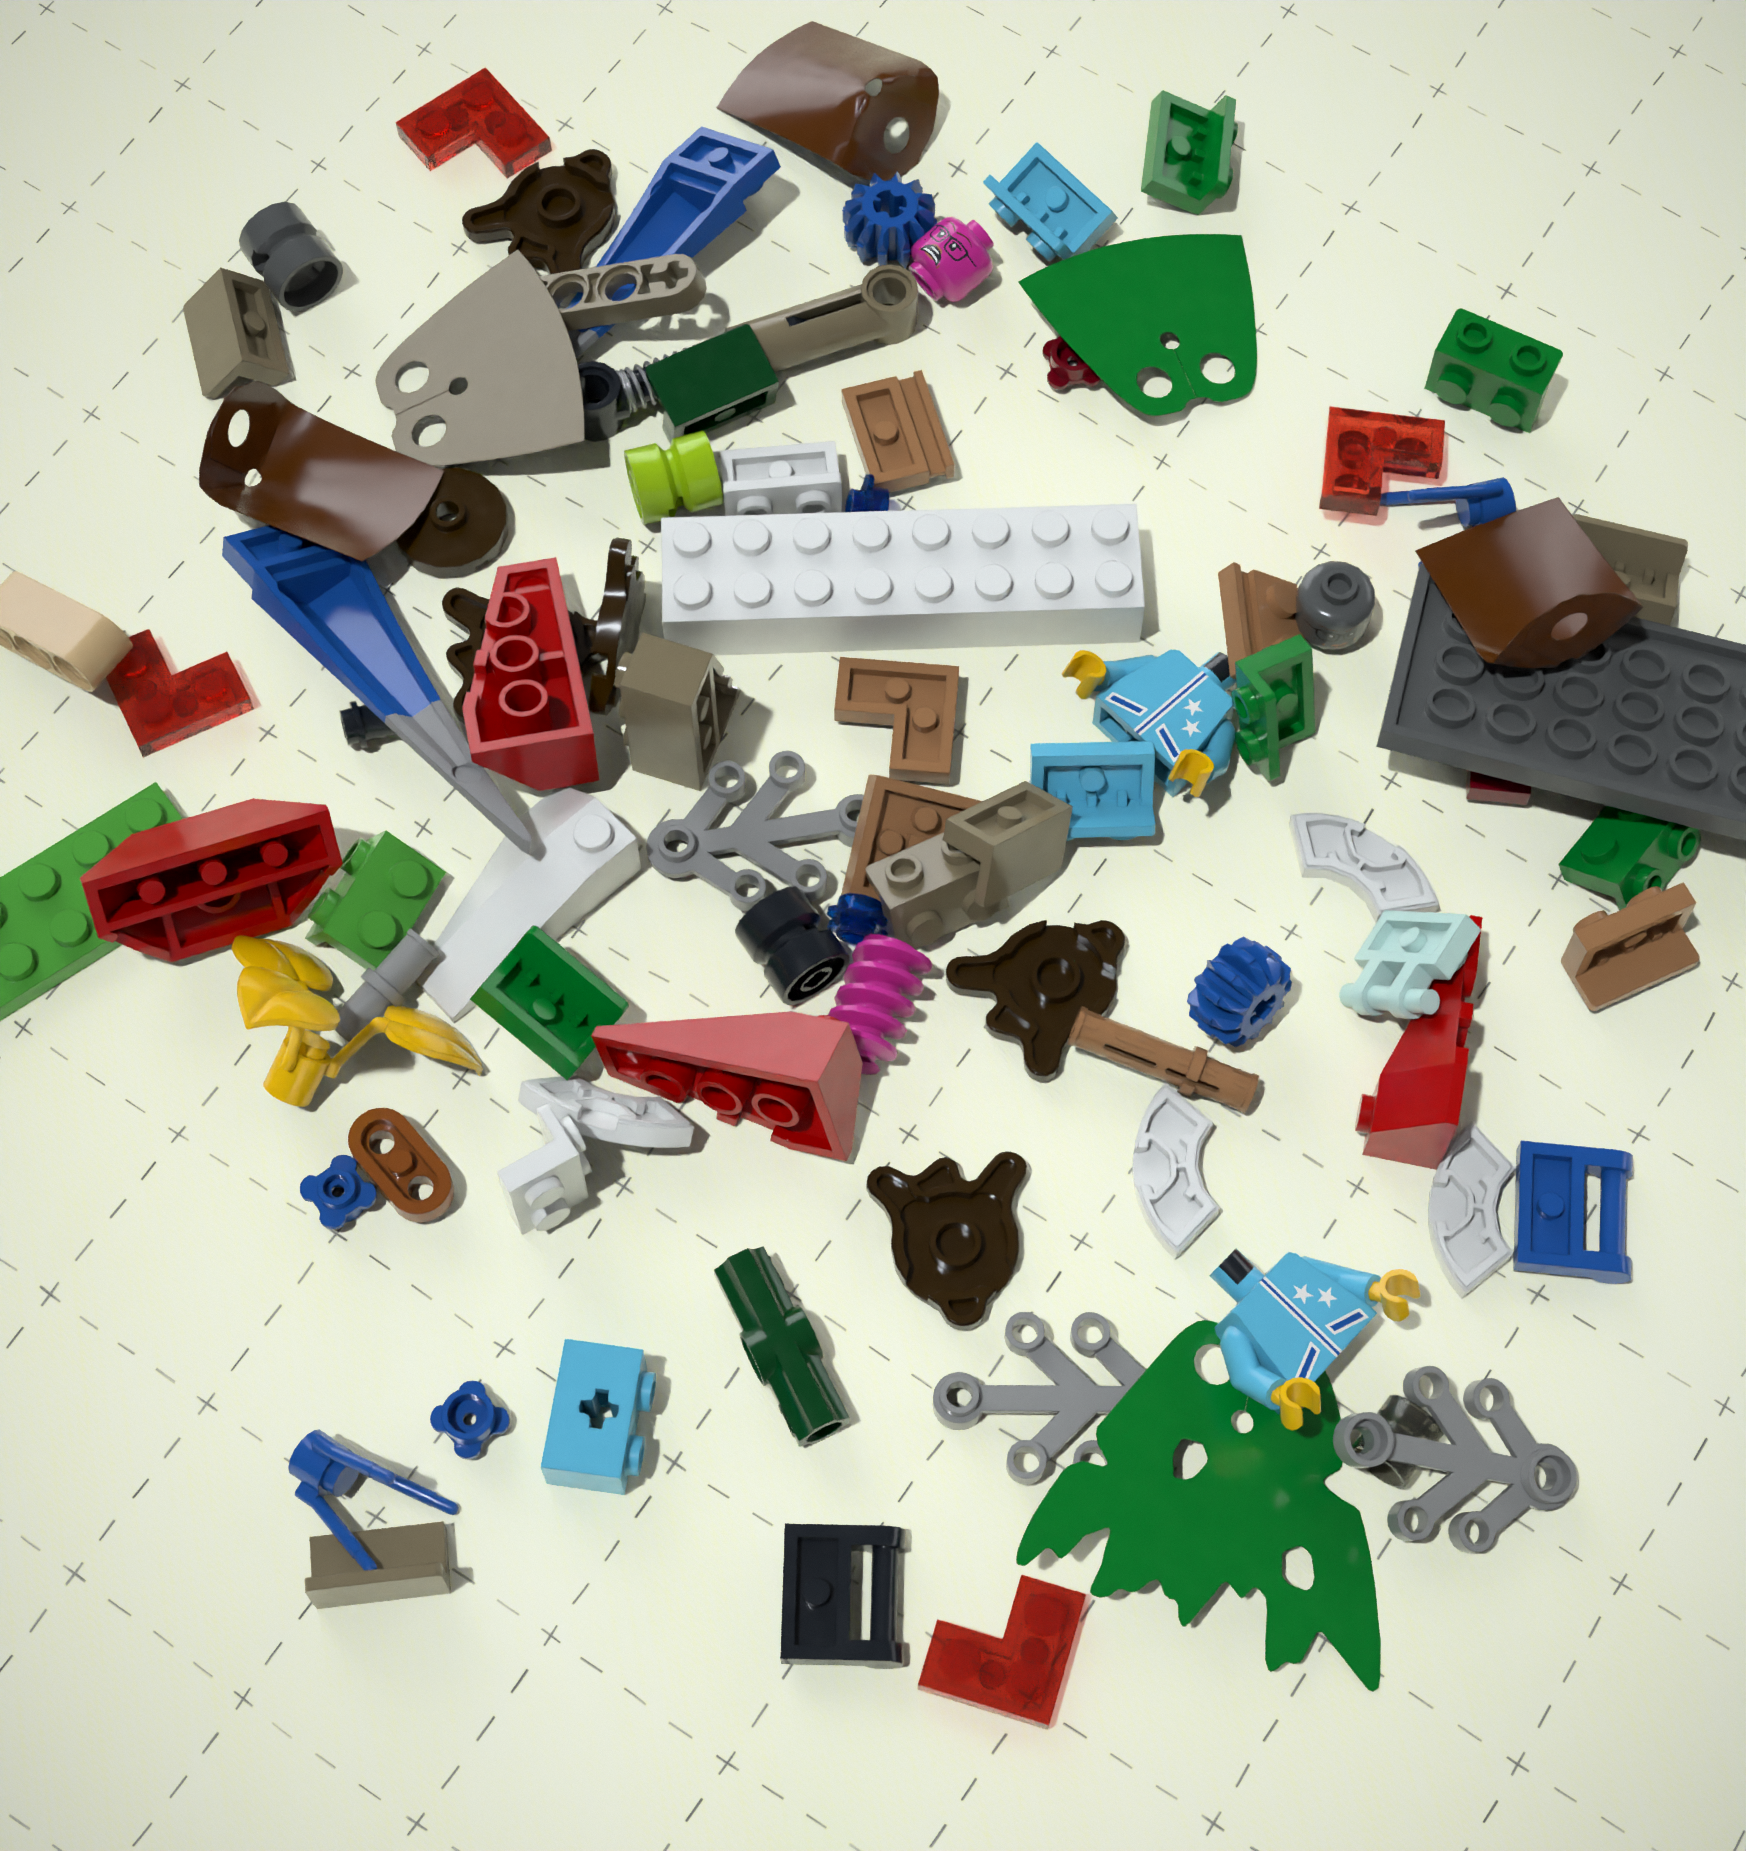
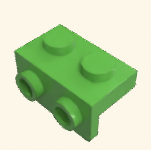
[305,830,446,971]

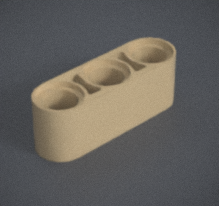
[0,571,133,692]

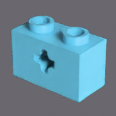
[541,1338,656,1495]

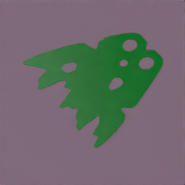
[1016,1320,1381,1692]

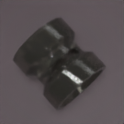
[1352,1394,1444,1489]

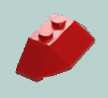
[80,798,343,962]

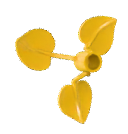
[231,935,483,1107]

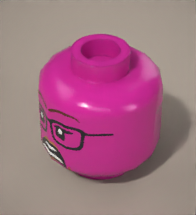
[908,217,994,302]

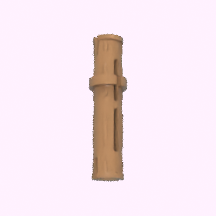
[1067,1006,1259,1113]

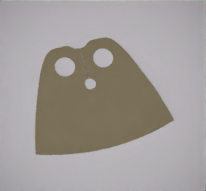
[375,250,584,466]

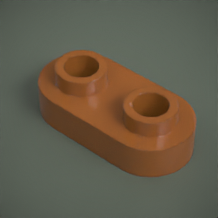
[348,1108,454,1223]

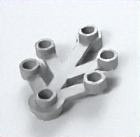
[646,750,864,912]
[932,1312,1146,1485]
[1333,1366,1577,1553]

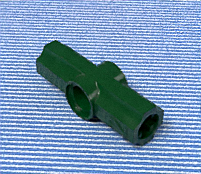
[714,1246,850,1447]

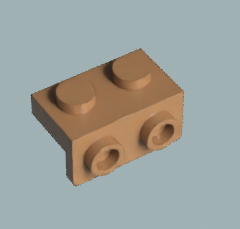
[1560,882,1700,1011]

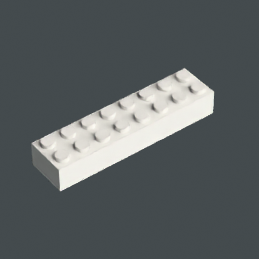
[661,503,1145,656]

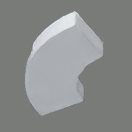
[1288,813,1439,923]
[518,1075,694,1148]
[1132,1082,1220,1260]
[1427,1121,1515,1299]

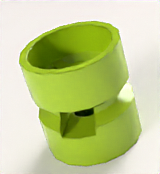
[624,431,723,525]

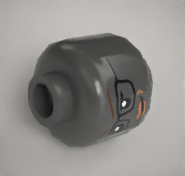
[1294,561,1375,650]

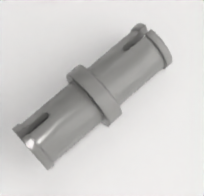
[335,928,440,1042]

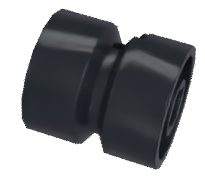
[735,886,850,1005]

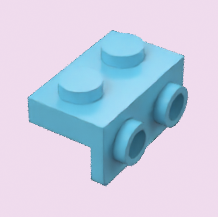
[982,142,1118,262]
[1029,741,1156,841]

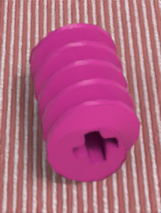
[828,934,933,1075]

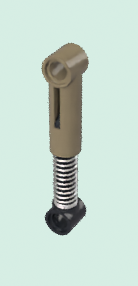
[578,264,918,442]

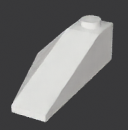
[414,787,642,1023]

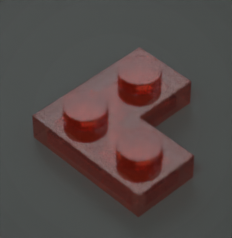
[395,67,552,179]
[1318,406,1445,516]
[106,629,254,758]
[917,1575,1086,1730]

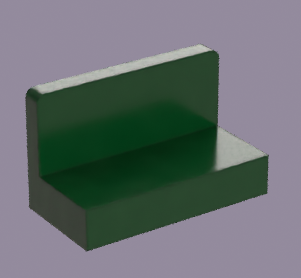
[646,324,779,444]

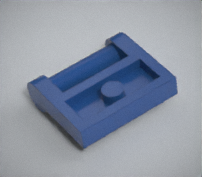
[1513,1140,1633,1284]

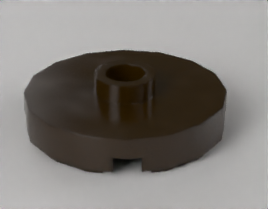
[394,467,508,578]

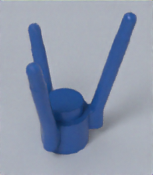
[1361,477,1516,569]
[288,1429,459,1571]

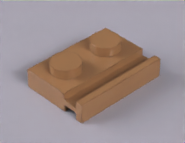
[841,370,955,497]
[1218,562,1304,679]

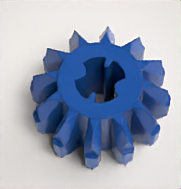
[842,171,937,269]
[1187,936,1292,1048]

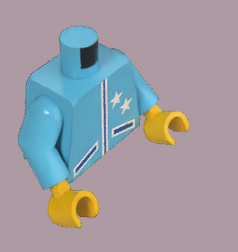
[1061,649,1236,797]
[1209,1248,1421,1430]

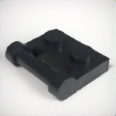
[780,1523,906,1669]

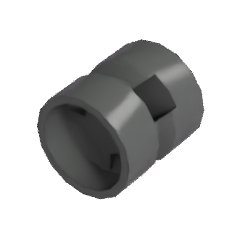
[238,201,343,311]

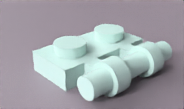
[1339,910,1481,1019]

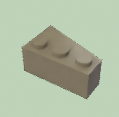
[614,632,741,791]

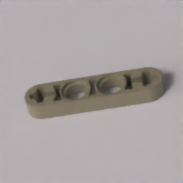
[540,254,707,331]

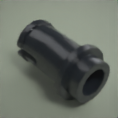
[339,701,396,749]

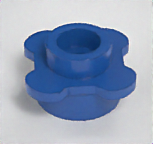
[300,1155,377,1229]
[430,1380,510,1459]

